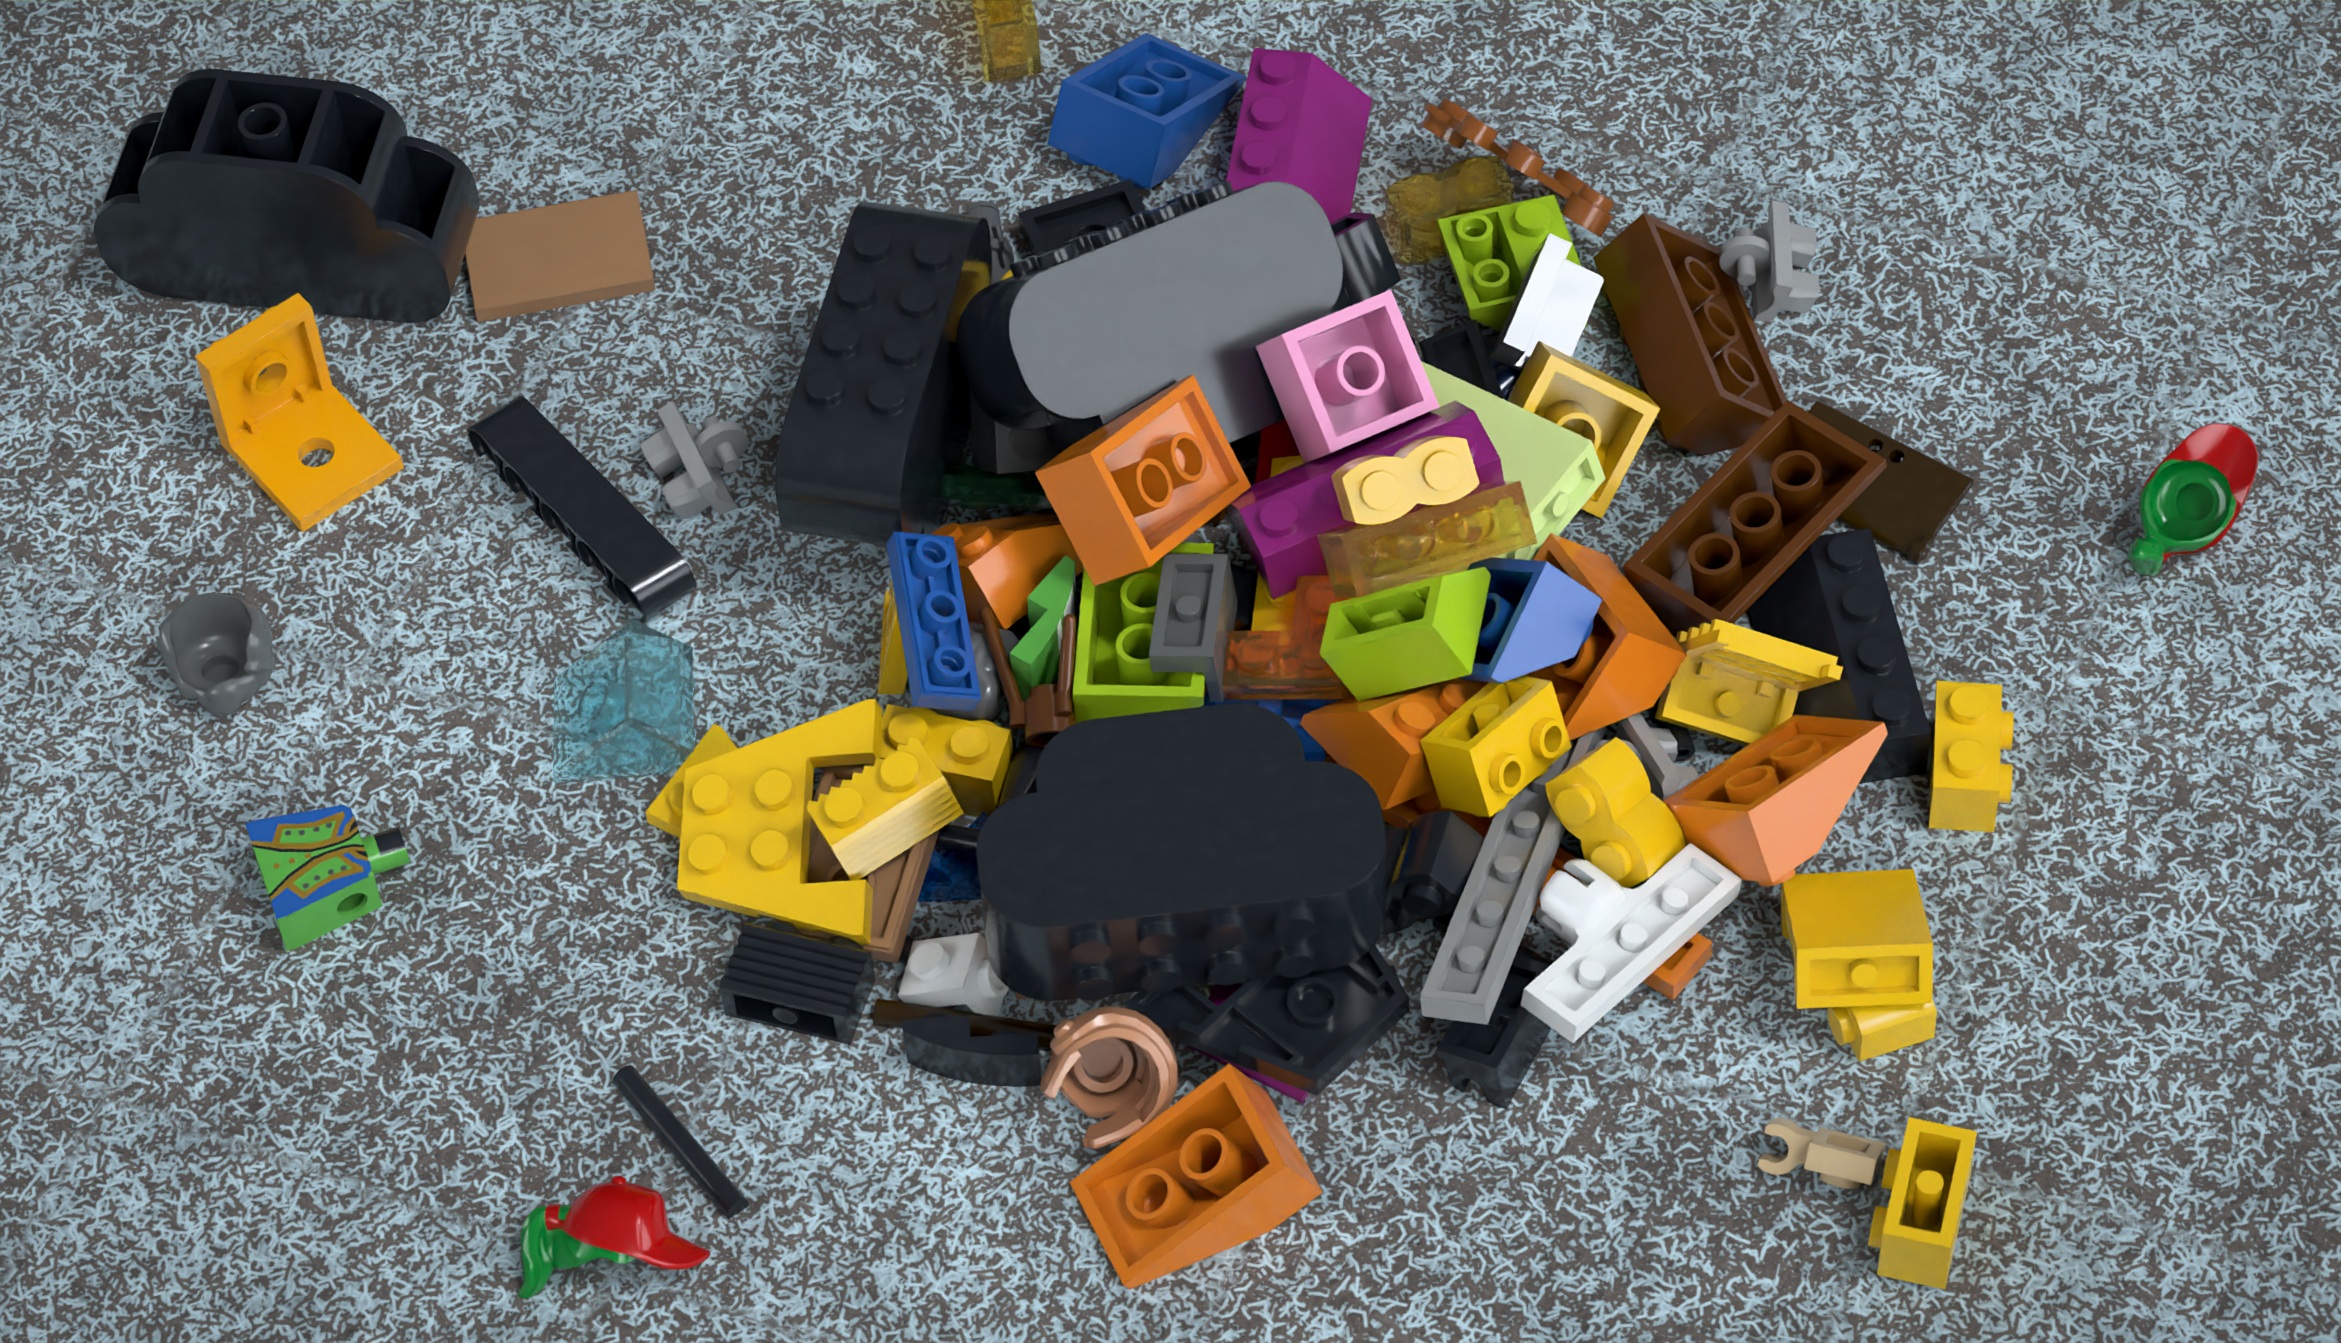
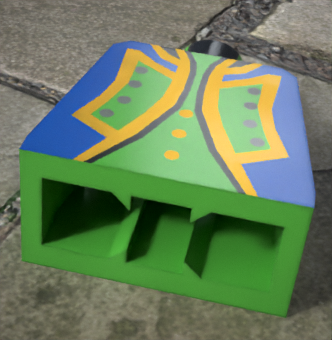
[245,805,410,951]

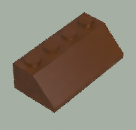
[1593,213,1787,456]
[1624,400,1887,638]

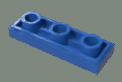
[886,531,981,711]

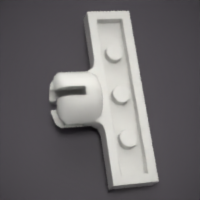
[1521,843,1742,1043]

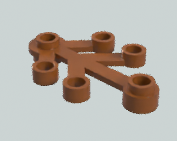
[1421,97,1615,237]

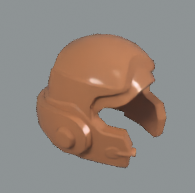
[1040,1006,1178,1149]

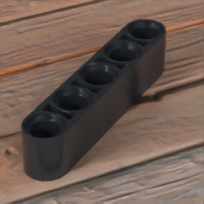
[467,395,696,623]

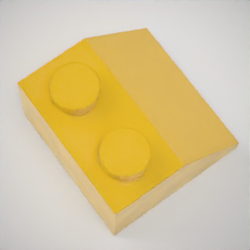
[1508,340,1660,519]

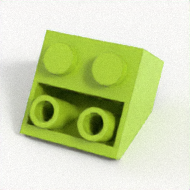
[1437,194,1587,332]
[1319,567,1491,701]

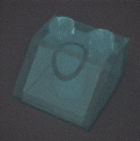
[553,619,696,784]

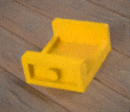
[1781,869,1933,1009]

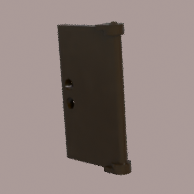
[1809,400,1974,566]

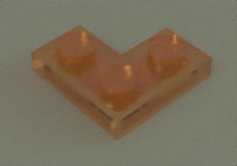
[1222,575,1365,700]

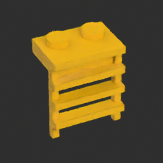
[1655,619,1843,747]

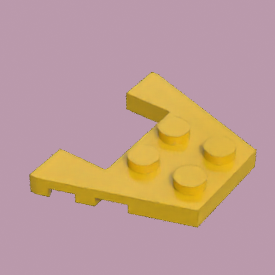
[677,699,883,945]

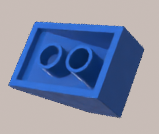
[1047,33,1246,189]

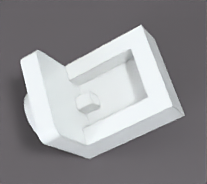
[898,933,1009,1016]

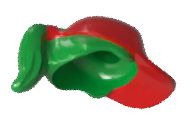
[2127,423,2258,577]
[518,1175,711,1299]

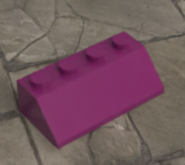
[1226,48,1372,223]
[1226,400,1507,599]

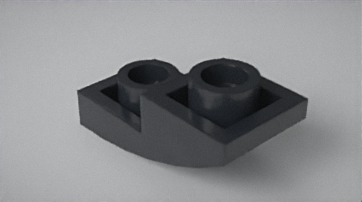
[902,1013,1042,1087]

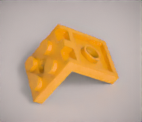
[195,293,404,532]

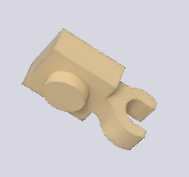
[1758,1118,1886,1189]

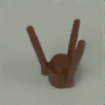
[979,606,1078,748]

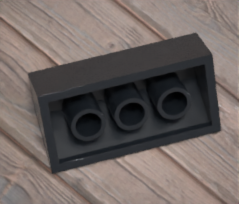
[1748,528,1931,784]

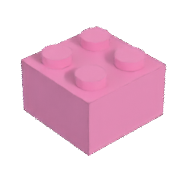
[1256,290,1440,463]

